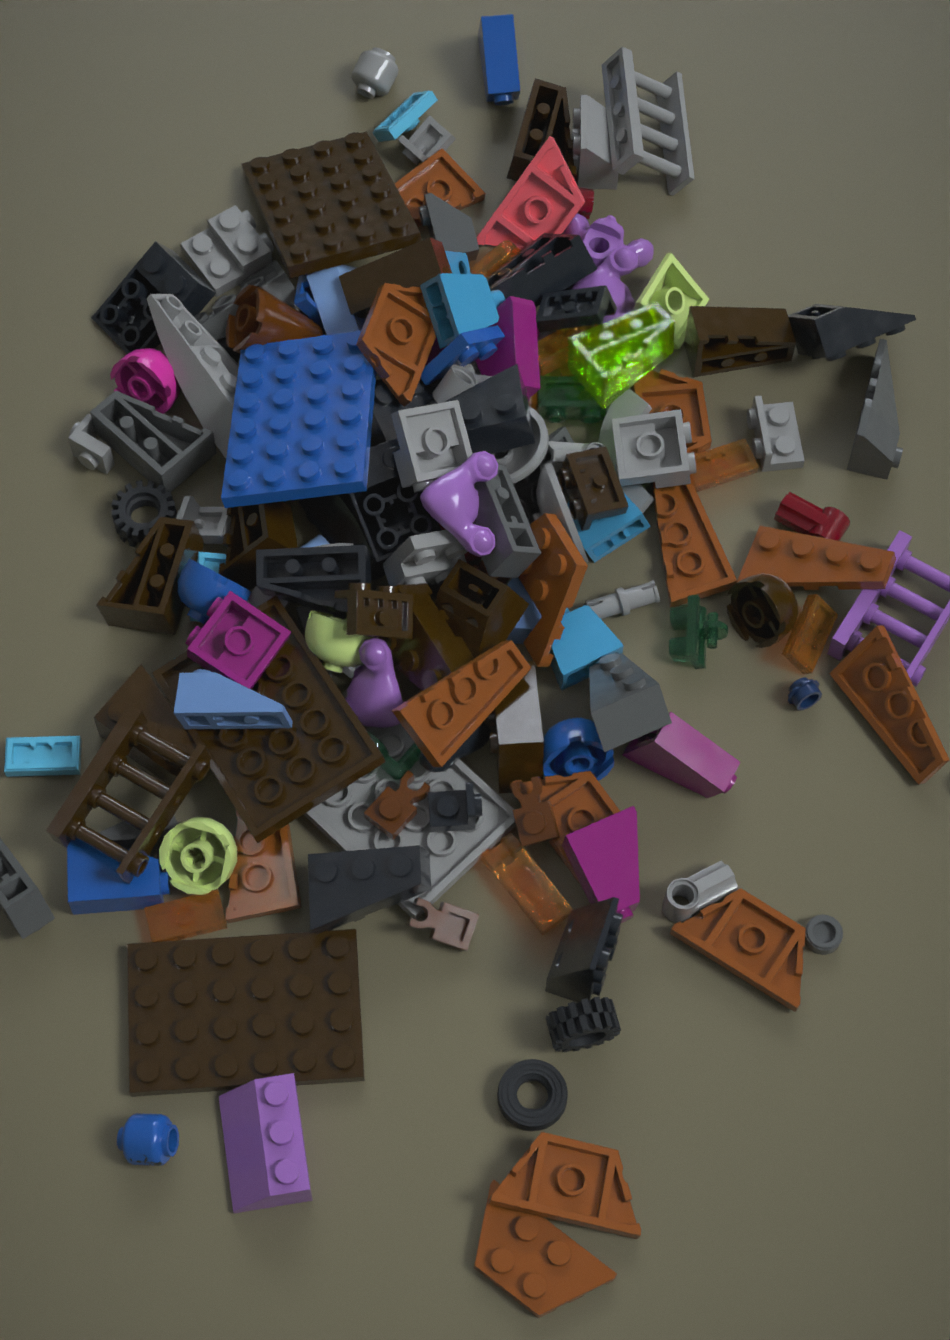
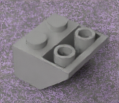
[571,95,618,190]

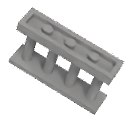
[601,47,695,196]

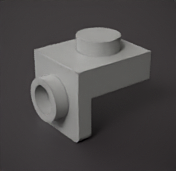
[398,115,456,165]
[68,414,115,475]
[176,496,231,544]

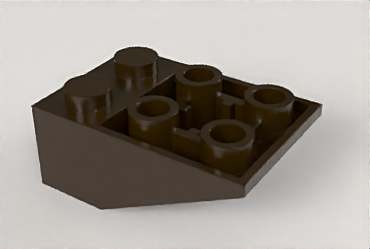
[435,559,530,658]

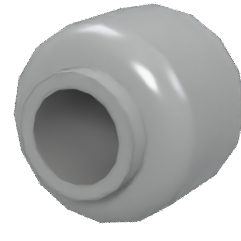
[351,47,399,99]

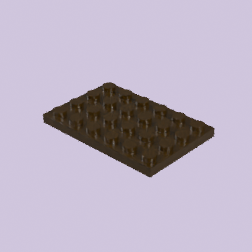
[241,131,421,278]
[152,595,386,843]
[127,929,365,1097]

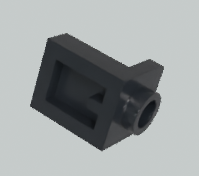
[428,782,482,832]

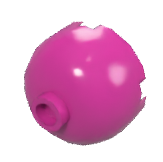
[110,348,181,414]

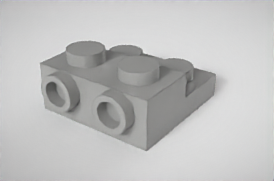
[180,205,274,297]
[391,400,473,493]
[611,409,697,488]
[382,530,467,586]

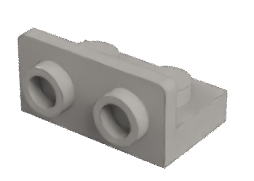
[747,395,805,472]

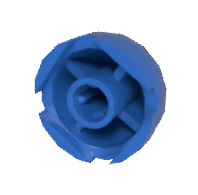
[177,559,252,624]
[543,718,615,781]

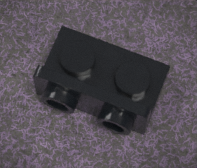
[536,285,617,332]

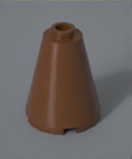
[226,284,324,353]

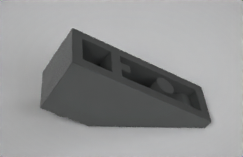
[474,464,541,578]
[0,838,55,939]

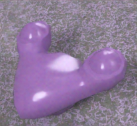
[562,213,654,268]
[570,246,641,342]
[420,451,498,557]
[345,637,403,728]

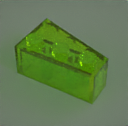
[568,302,675,409]

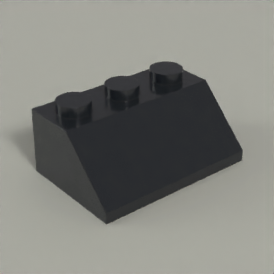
[299,494,388,580]

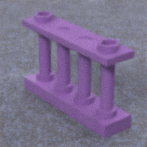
[827,530,950,687]

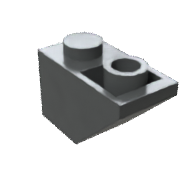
[418,193,479,261]

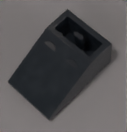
[91,241,216,354]
[788,304,916,361]
[345,437,441,562]
[545,897,623,1002]

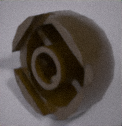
[727,573,799,648]

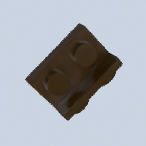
[558,447,629,531]
[334,583,413,639]

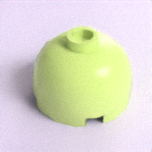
[305,610,378,673]
[159,817,237,895]

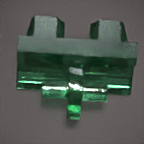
[669,595,728,669]

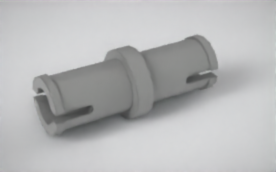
[585,580,660,619]

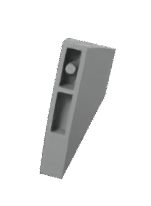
[147,294,239,458]

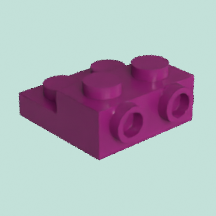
[185,591,291,689]

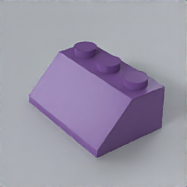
[219,1073,313,1213]

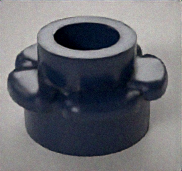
[788,677,822,710]

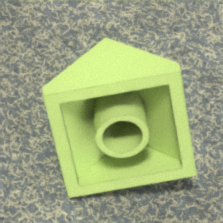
[634,253,709,349]

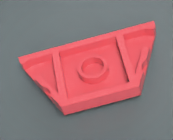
[476,136,585,252]

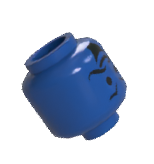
[117,1113,179,1166]

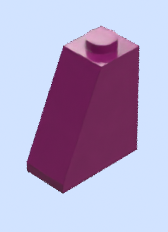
[476,296,540,402]
[622,712,740,798]
[562,806,640,923]

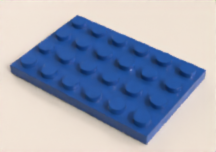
[221,330,376,508]

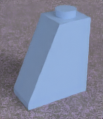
[307,265,365,335]

